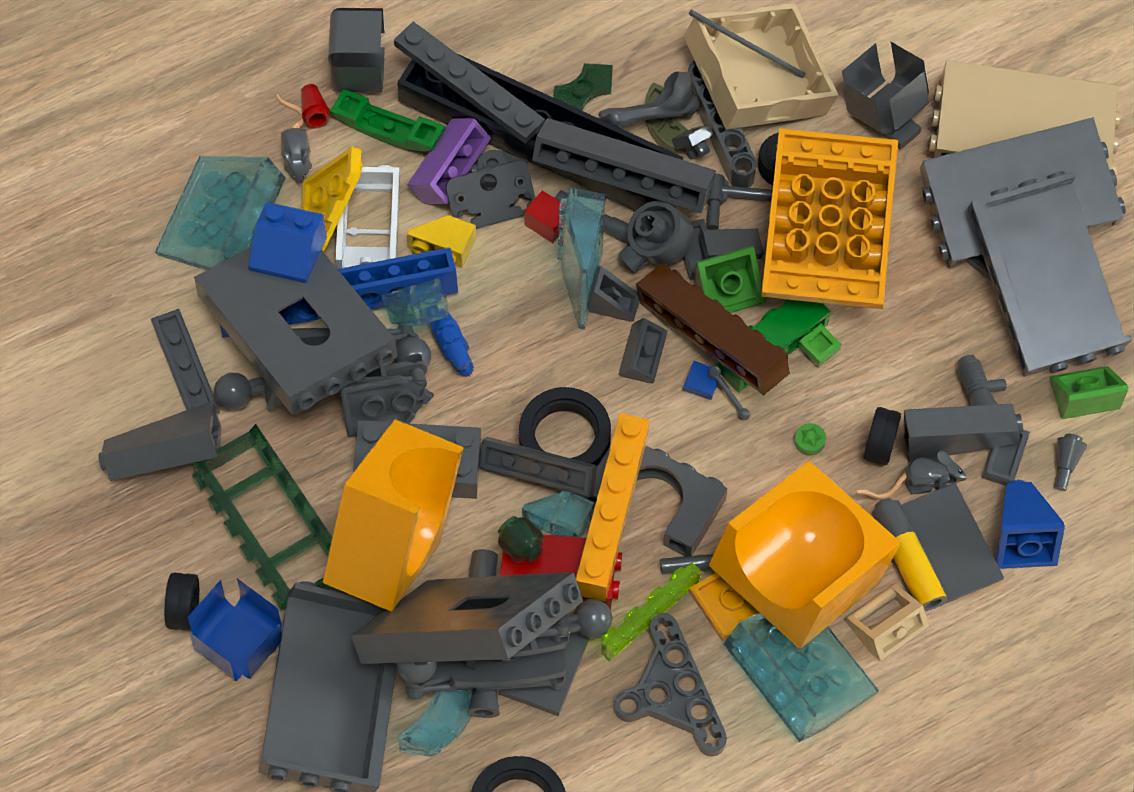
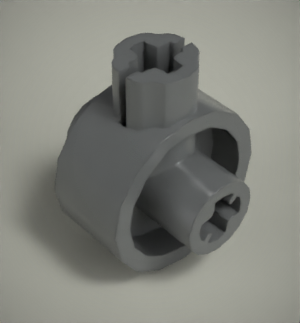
[619,200,693,273]

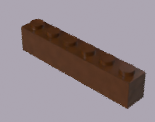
[636,263,790,396]

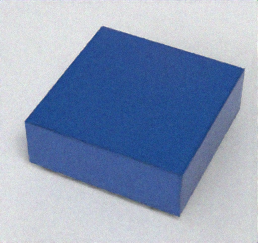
[683,361,722,400]

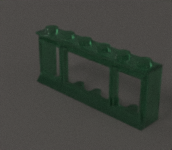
[191,424,334,611]

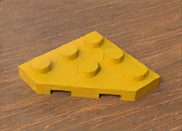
[301,146,363,252]

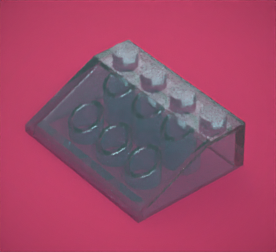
[155,156,286,270]
[558,188,606,330]
[723,613,879,742]

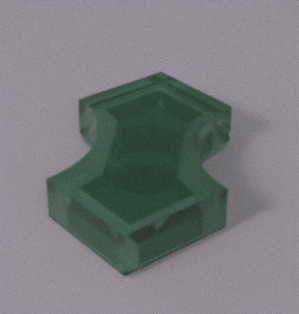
[553,63,613,111]

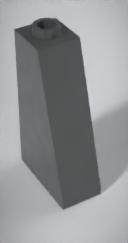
[98,402,222,481]
[904,404,1023,463]

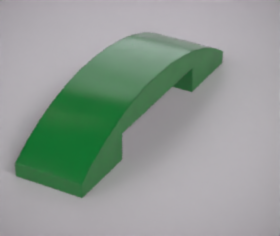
[330,89,446,151]

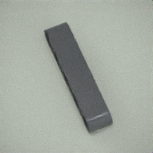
[688,60,757,188]

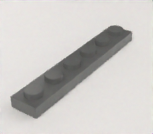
[394,21,545,144]

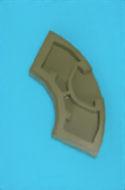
[645,82,688,153]

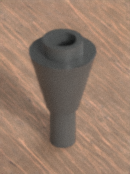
[1054,433,1087,491]

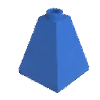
[995,480,1065,569]

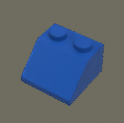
[248,202,327,283]

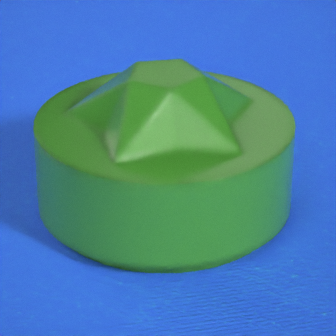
[795,423,826,455]

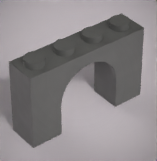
[582,446,727,556]

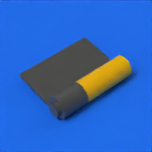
[872,482,1004,612]

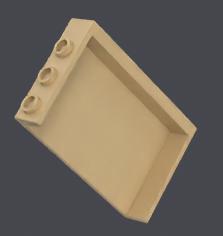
[928,60,1121,175]

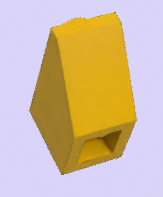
[407,215,476,268]

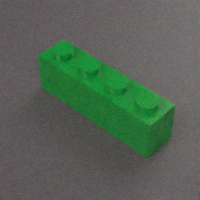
[715,299,831,393]

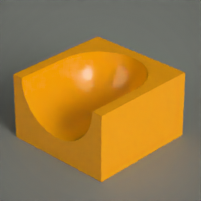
[323,419,464,612]
[709,460,901,649]

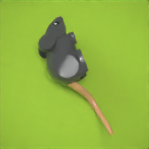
[276,94,312,185]
[857,451,967,500]

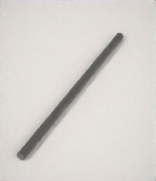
[689,9,806,78]

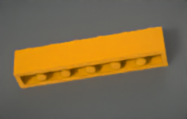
[576,413,650,602]

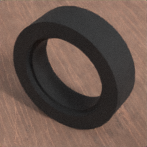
[519,387,611,467]
[471,756,566,792]

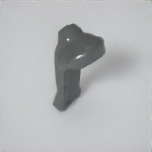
[598,71,700,128]

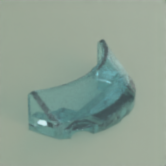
[398,681,474,757]

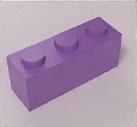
[407,118,491,204]

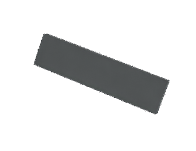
[151,309,220,414]
[479,437,597,497]

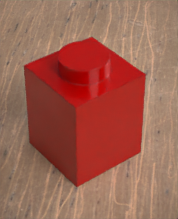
[524,190,572,244]

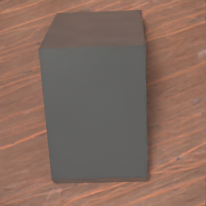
[589,266,640,322]

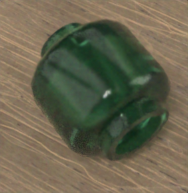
[498,516,544,563]

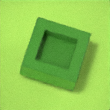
[798,324,842,367]

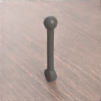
[708,366,750,420]

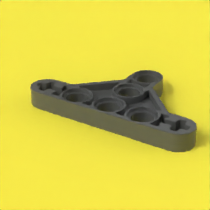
[614,613,727,757]

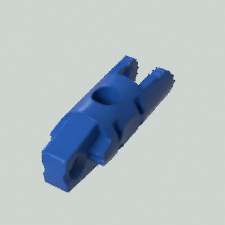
[427,304,474,377]

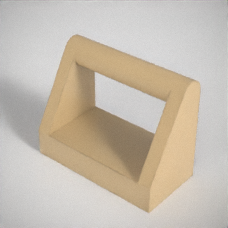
[845,584,929,661]

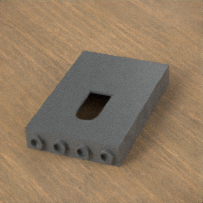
[194,246,397,415]
[351,572,583,664]

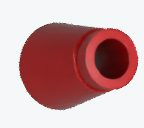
[301,84,330,128]

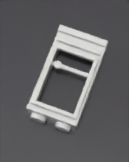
[336,165,400,269]

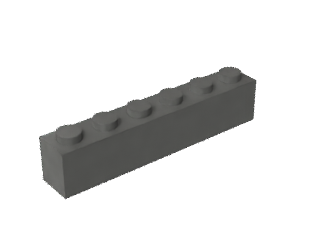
[532,118,716,213]

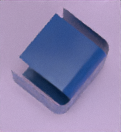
[188,578,282,680]

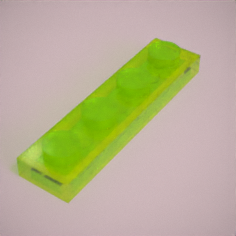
[601,562,701,662]

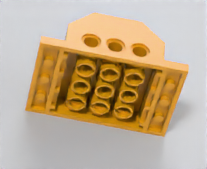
[761,128,898,309]

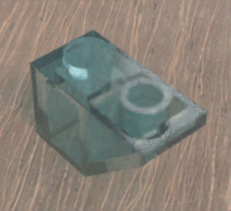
[382,278,448,326]
[522,491,594,538]

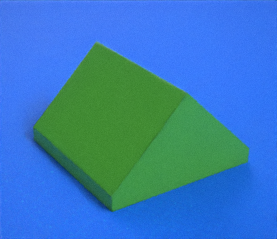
[694,246,766,313]
[1050,366,1128,419]

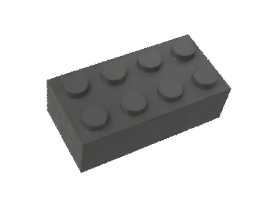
[353,420,481,499]

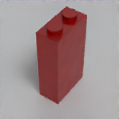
[500,531,622,610]

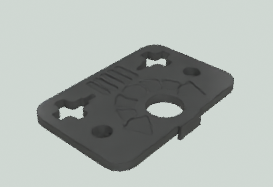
[446,160,536,229]

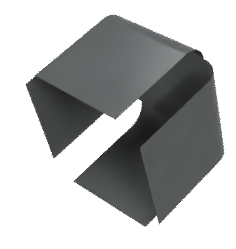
[328,8,385,92]
[842,41,929,134]

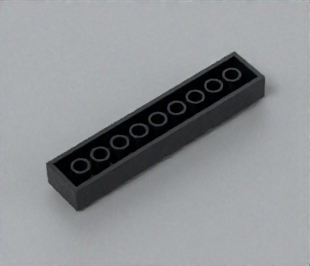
[397,54,684,211]

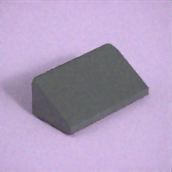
[618,318,668,384]

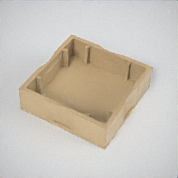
[684,3,838,130]

